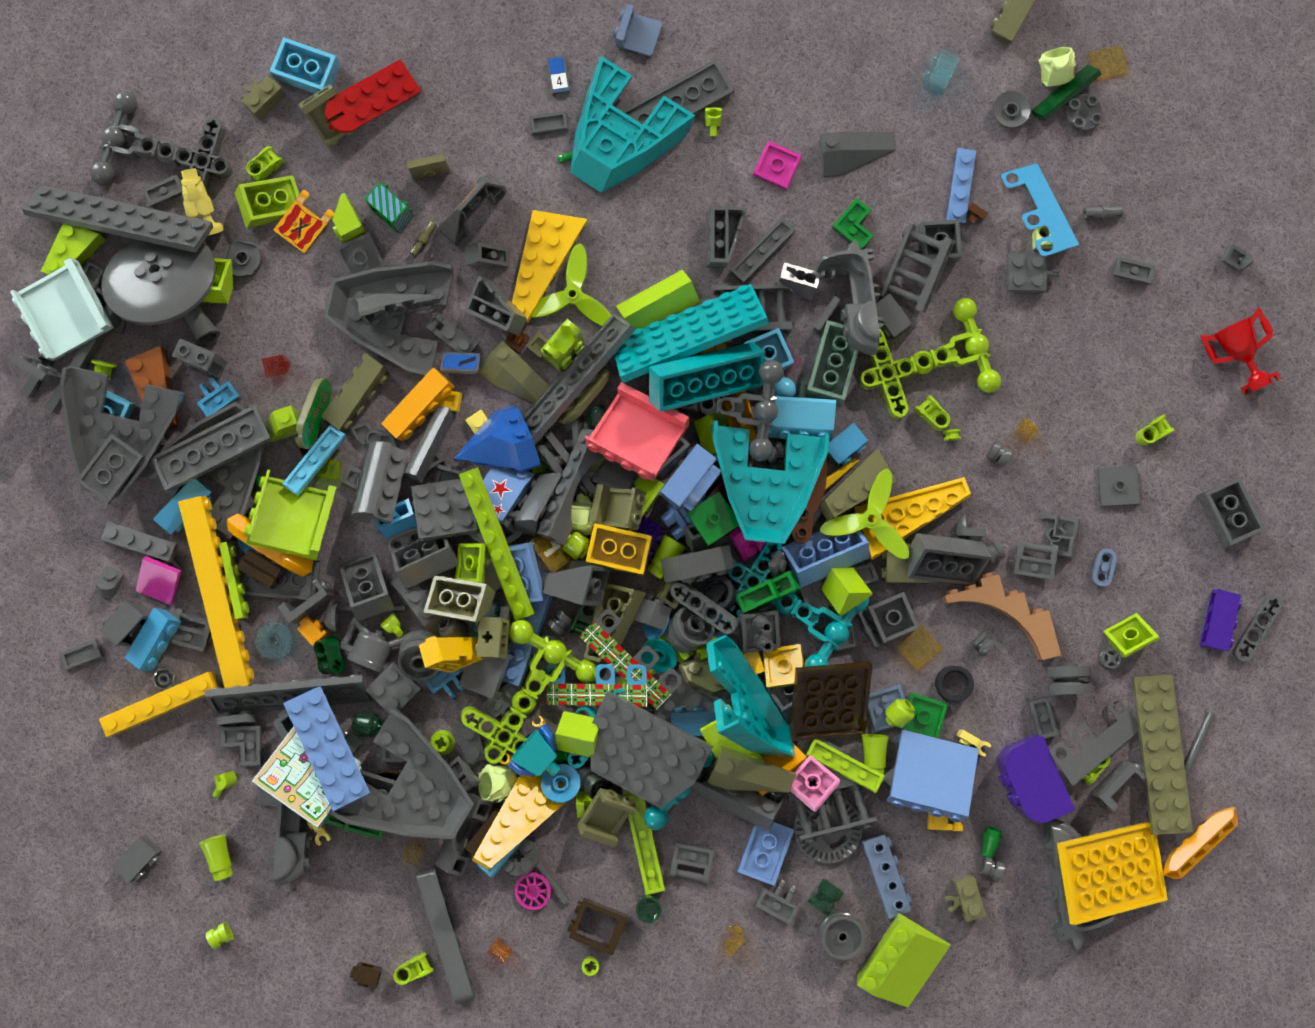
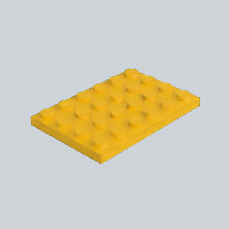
[1057,821,1168,925]

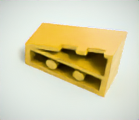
[419,636,484,673]

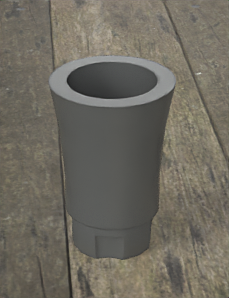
[184,304,220,346]

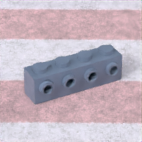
[861,833,912,919]

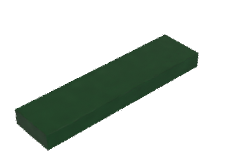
[1031,65,1101,121]

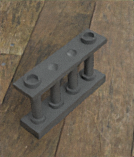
[880,223,955,313]
[714,282,792,334]
[787,779,877,844]

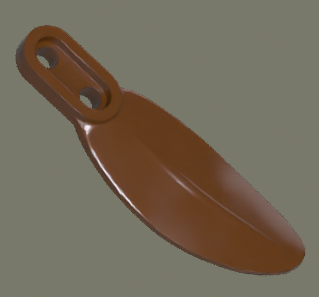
[791,459,827,544]

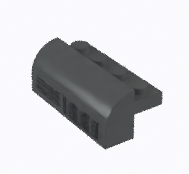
[350,441,408,524]

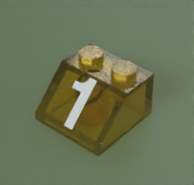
[530,535,571,573]

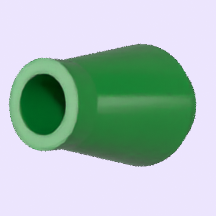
[981,826,1003,858]

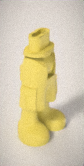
[181,169,224,235]

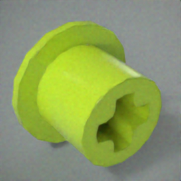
[91,359,117,380]
[430,730,455,755]

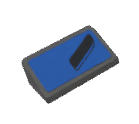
[440,352,482,374]

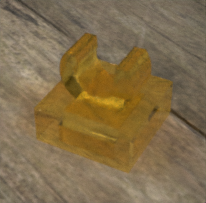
[1015,417,1040,442]

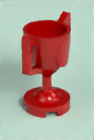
[1201,308,1281,396]

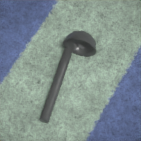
[323,604,406,633]

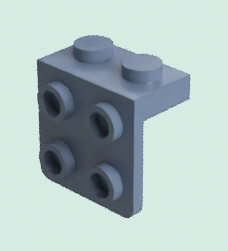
[614,4,662,57]

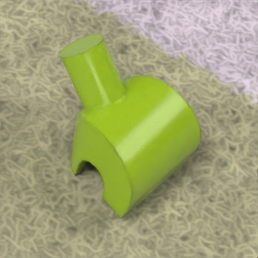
[704,108,722,136]
[380,612,403,637]
[212,771,237,798]

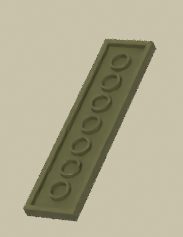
[1132,675,1193,835]

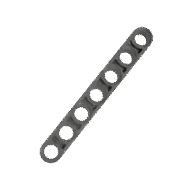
[416,866,476,1004]

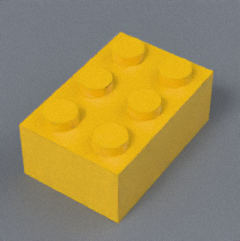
[586,523,653,576]

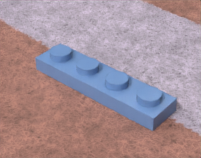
[946,148,976,224]

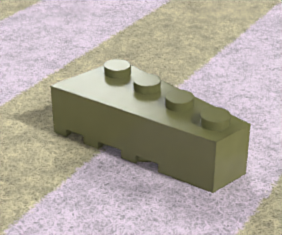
[990,0,1035,44]
[321,353,389,433]
[819,448,897,521]
[584,583,646,664]

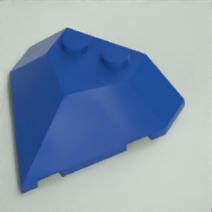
[454,405,541,472]

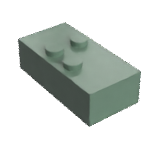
[804,320,858,407]

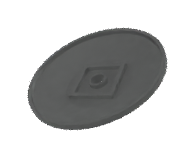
[102,239,216,325]

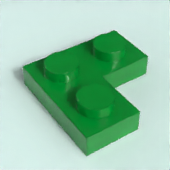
[832,198,873,250]

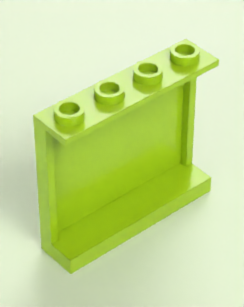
[244,470,337,561]

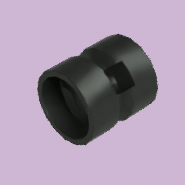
[577,763,611,799]

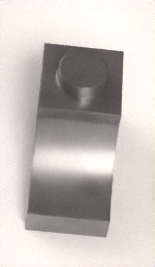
[779,262,821,301]

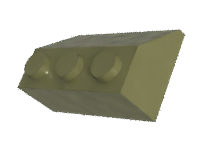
[423,575,495,623]

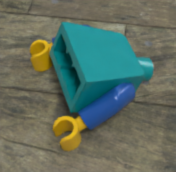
[500,716,560,777]

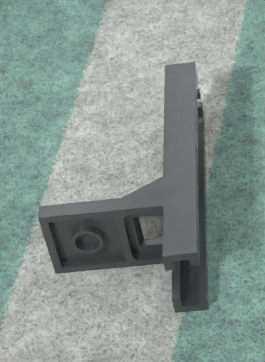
[9,283,118,414]

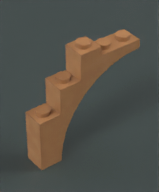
[942,572,1061,660]

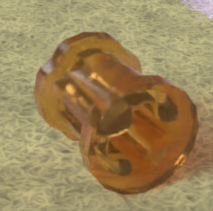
[487,938,513,964]

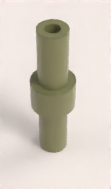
[410,221,437,256]

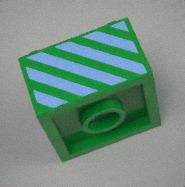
[364,182,413,234]

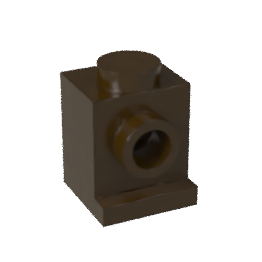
[350,962,382,991]

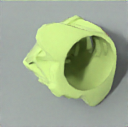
[1039,47,1076,87]
[571,494,594,538]
[478,764,517,803]

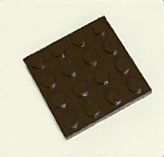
[789,661,873,741]

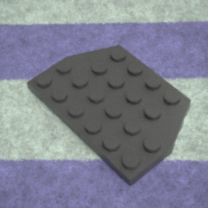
[591,691,714,808]

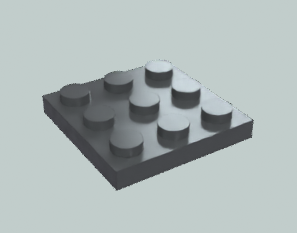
[411,479,478,542]

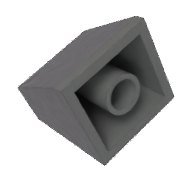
[543,565,611,606]

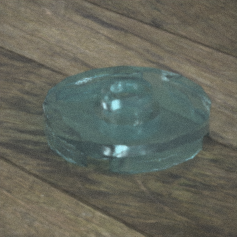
[255,622,294,660]

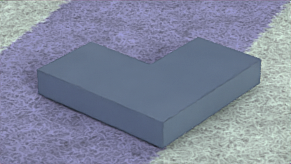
[868,684,905,732]

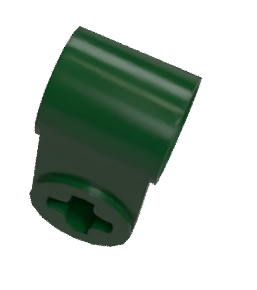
[569,605,596,635]
[314,636,344,674]

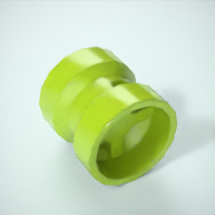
[206,922,234,949]

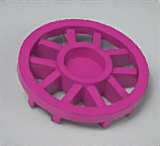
[515,872,551,910]

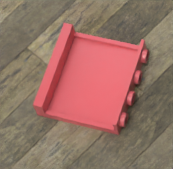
[585,382,689,481]

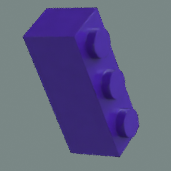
[1200,589,1242,652]

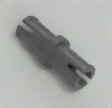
[1083,205,1124,220]

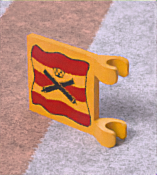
[273,190,334,254]

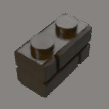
[237,549,286,589]

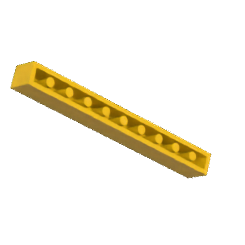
[178,496,254,688]

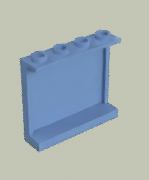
[887,730,979,822]

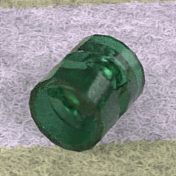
[808,878,844,916]
[636,894,662,923]

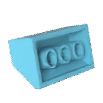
[755,396,836,441]

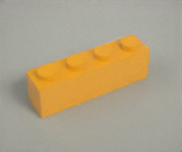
[381,367,455,442]

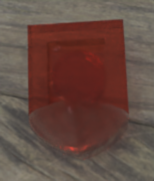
[261,354,291,378]

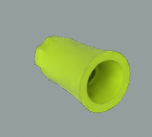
[647,534,686,579]
[861,734,889,775]
[199,834,233,881]

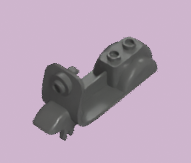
[815,240,884,356]
[268,801,313,886]
[1039,819,1115,953]

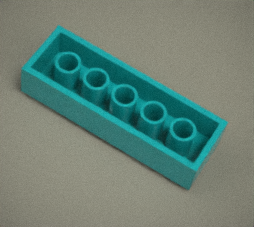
[649,342,765,412]

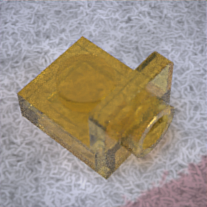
[724,924,745,958]

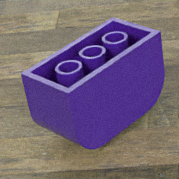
[997,734,1075,823]

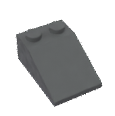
[339,553,394,622]

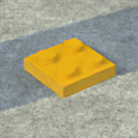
[763,644,804,689]

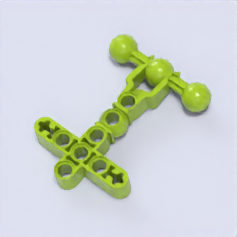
[859,298,1001,420]
[461,620,598,763]

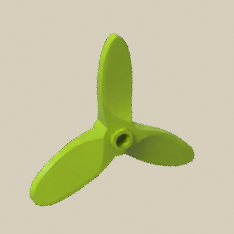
[531,243,612,326]
[820,469,909,559]

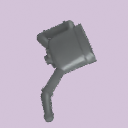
[340,617,409,673]

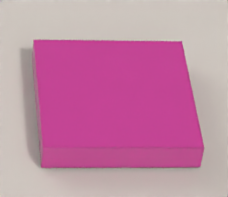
[753,141,802,190]
[136,556,181,605]

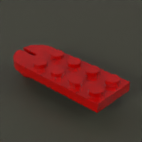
[325,59,421,134]

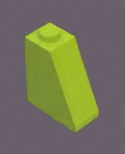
[266,405,301,443]

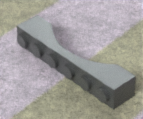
[537,429,604,545]

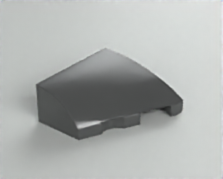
[1040,513,1081,557]

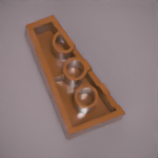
[125,345,178,431]

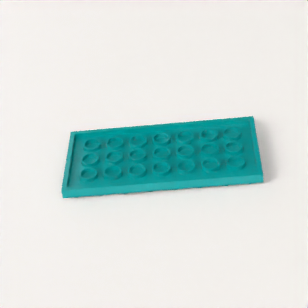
[614,284,769,383]

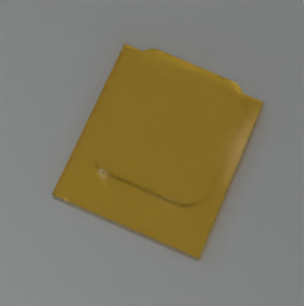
[1087,45,1128,81]
[896,625,943,671]

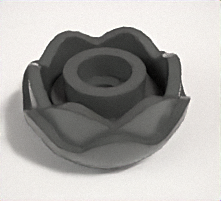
[152,667,177,691]

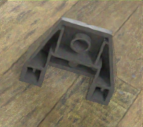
[438,172,507,246]

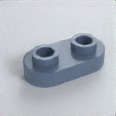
[1091,549,1117,587]

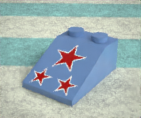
[468,467,534,524]

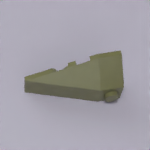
[479,341,550,404]
[707,746,796,793]

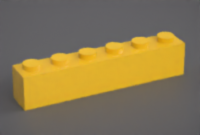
[99,672,221,737]

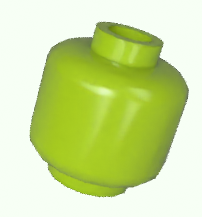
[562,531,590,560]
[885,699,915,728]

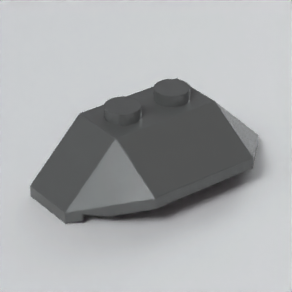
[390,577,444,638]

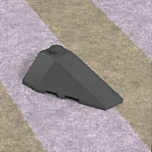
[819,132,895,177]
[357,293,440,325]

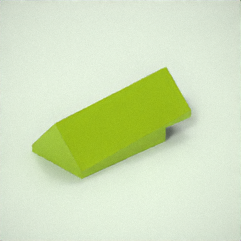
[616,270,700,329]

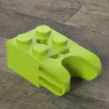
[540,319,585,372]

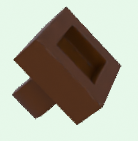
[968,203,988,224]
[504,332,530,353]

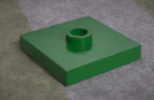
[686,492,739,546]
[899,692,948,738]

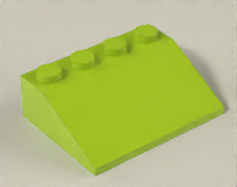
[857,913,950,1007]

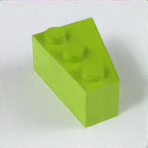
[41,223,106,276]

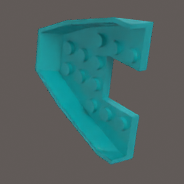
[570,56,695,193]
[710,421,829,544]
[706,634,795,757]

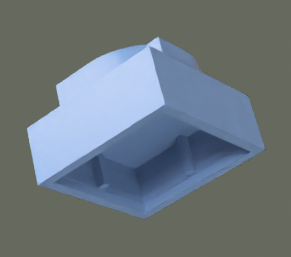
[658,444,721,511]

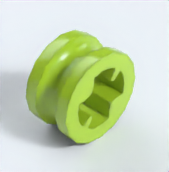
[943,429,961,441]
[582,956,599,976]

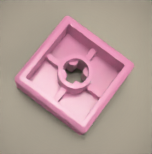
[790,755,840,812]

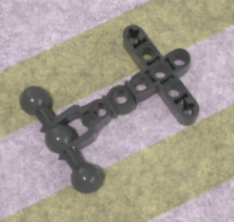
[90,91,232,201]
[643,360,784,462]

